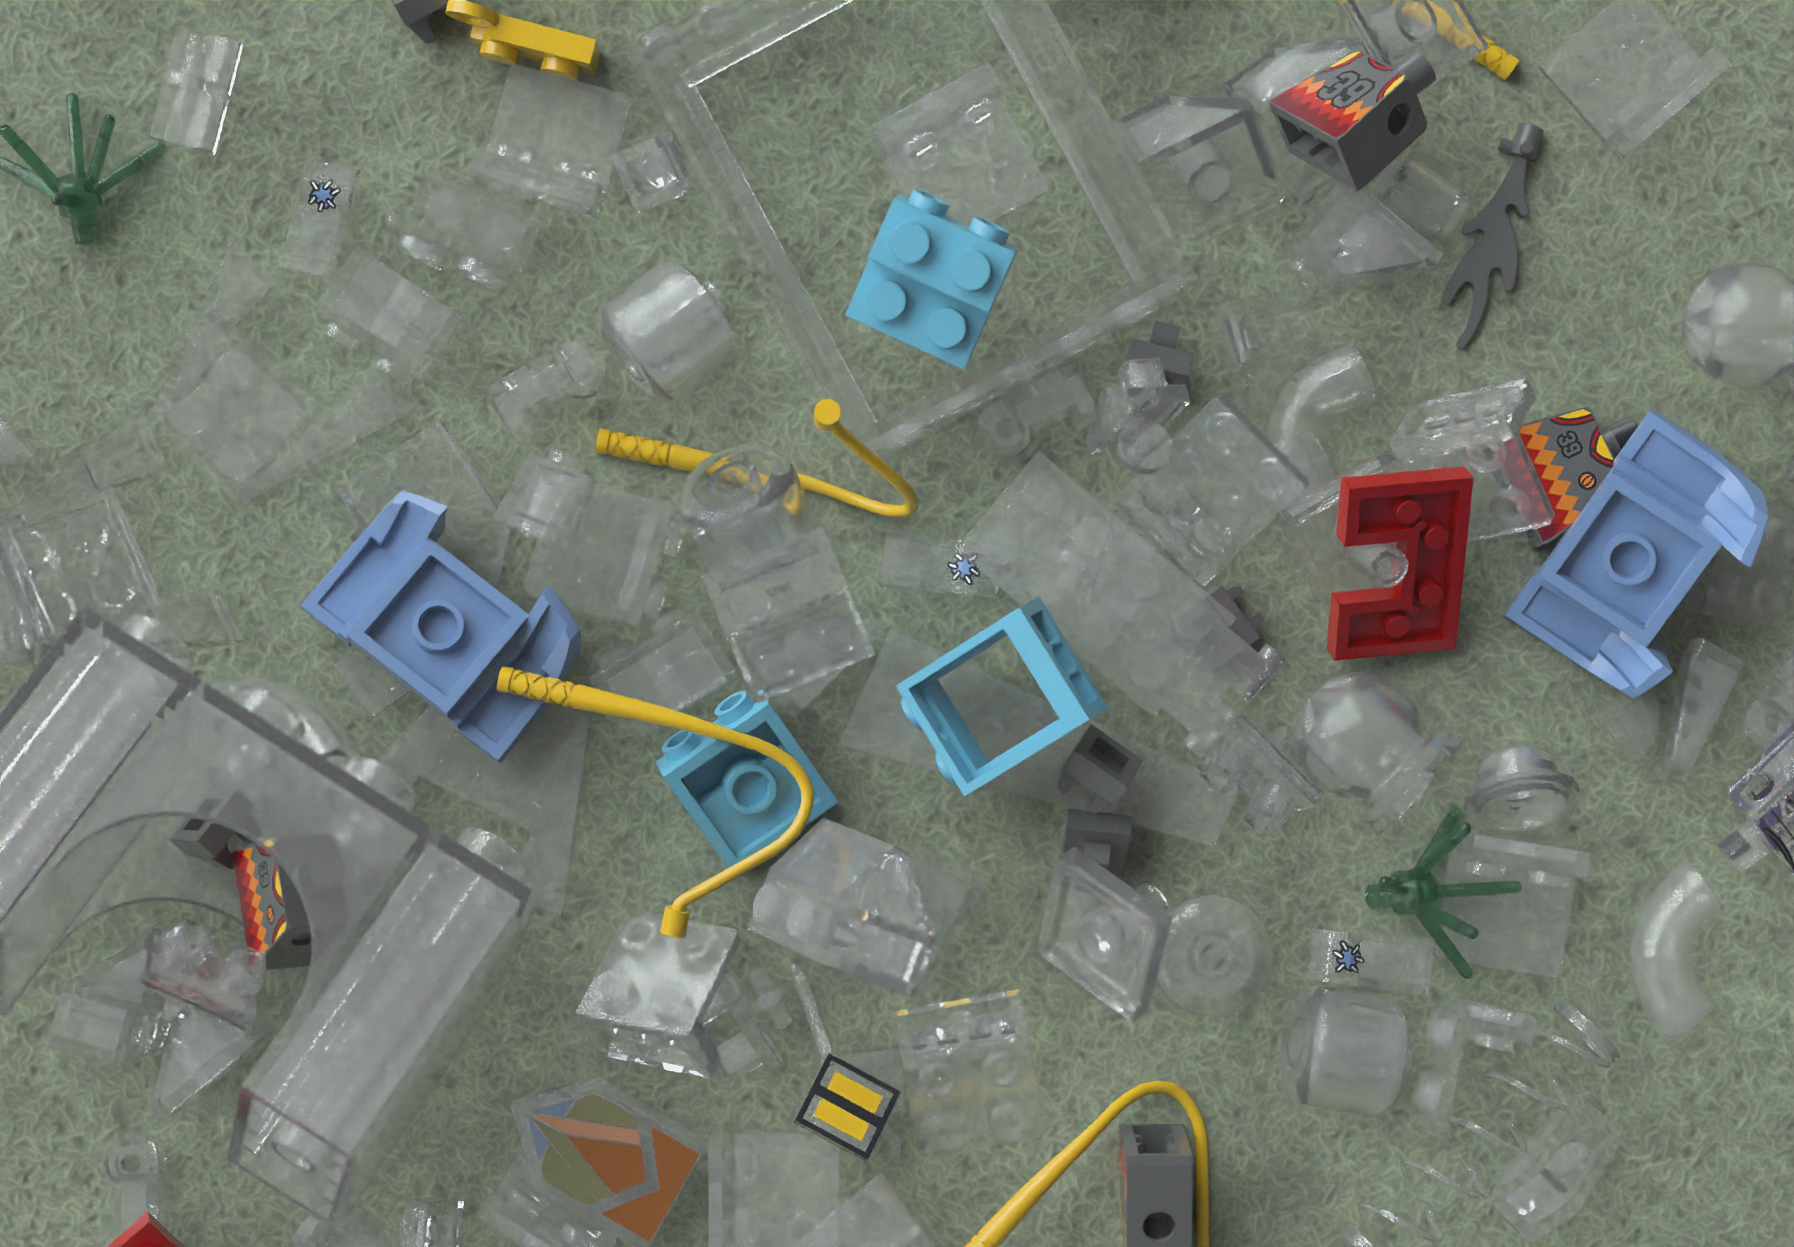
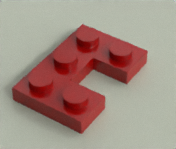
[1326,466,1474,661]

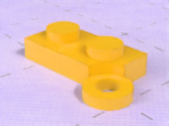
[445,0,601,81]

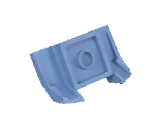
[1504,408,1769,699]
[300,491,581,764]

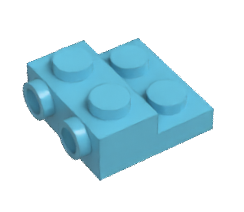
[845,189,1020,370]
[656,689,839,868]

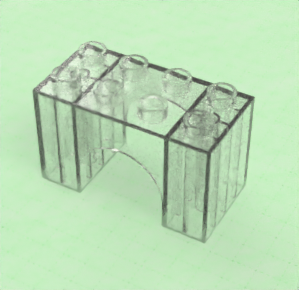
[0,606,541,1230]

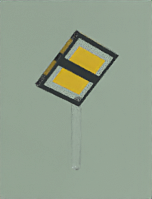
[785,950,901,1162]

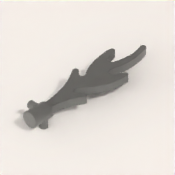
[1442,123,1544,349]

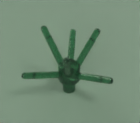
[0,93,166,245]
[1365,806,1522,979]

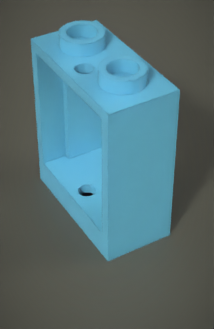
[896,597,1108,797]

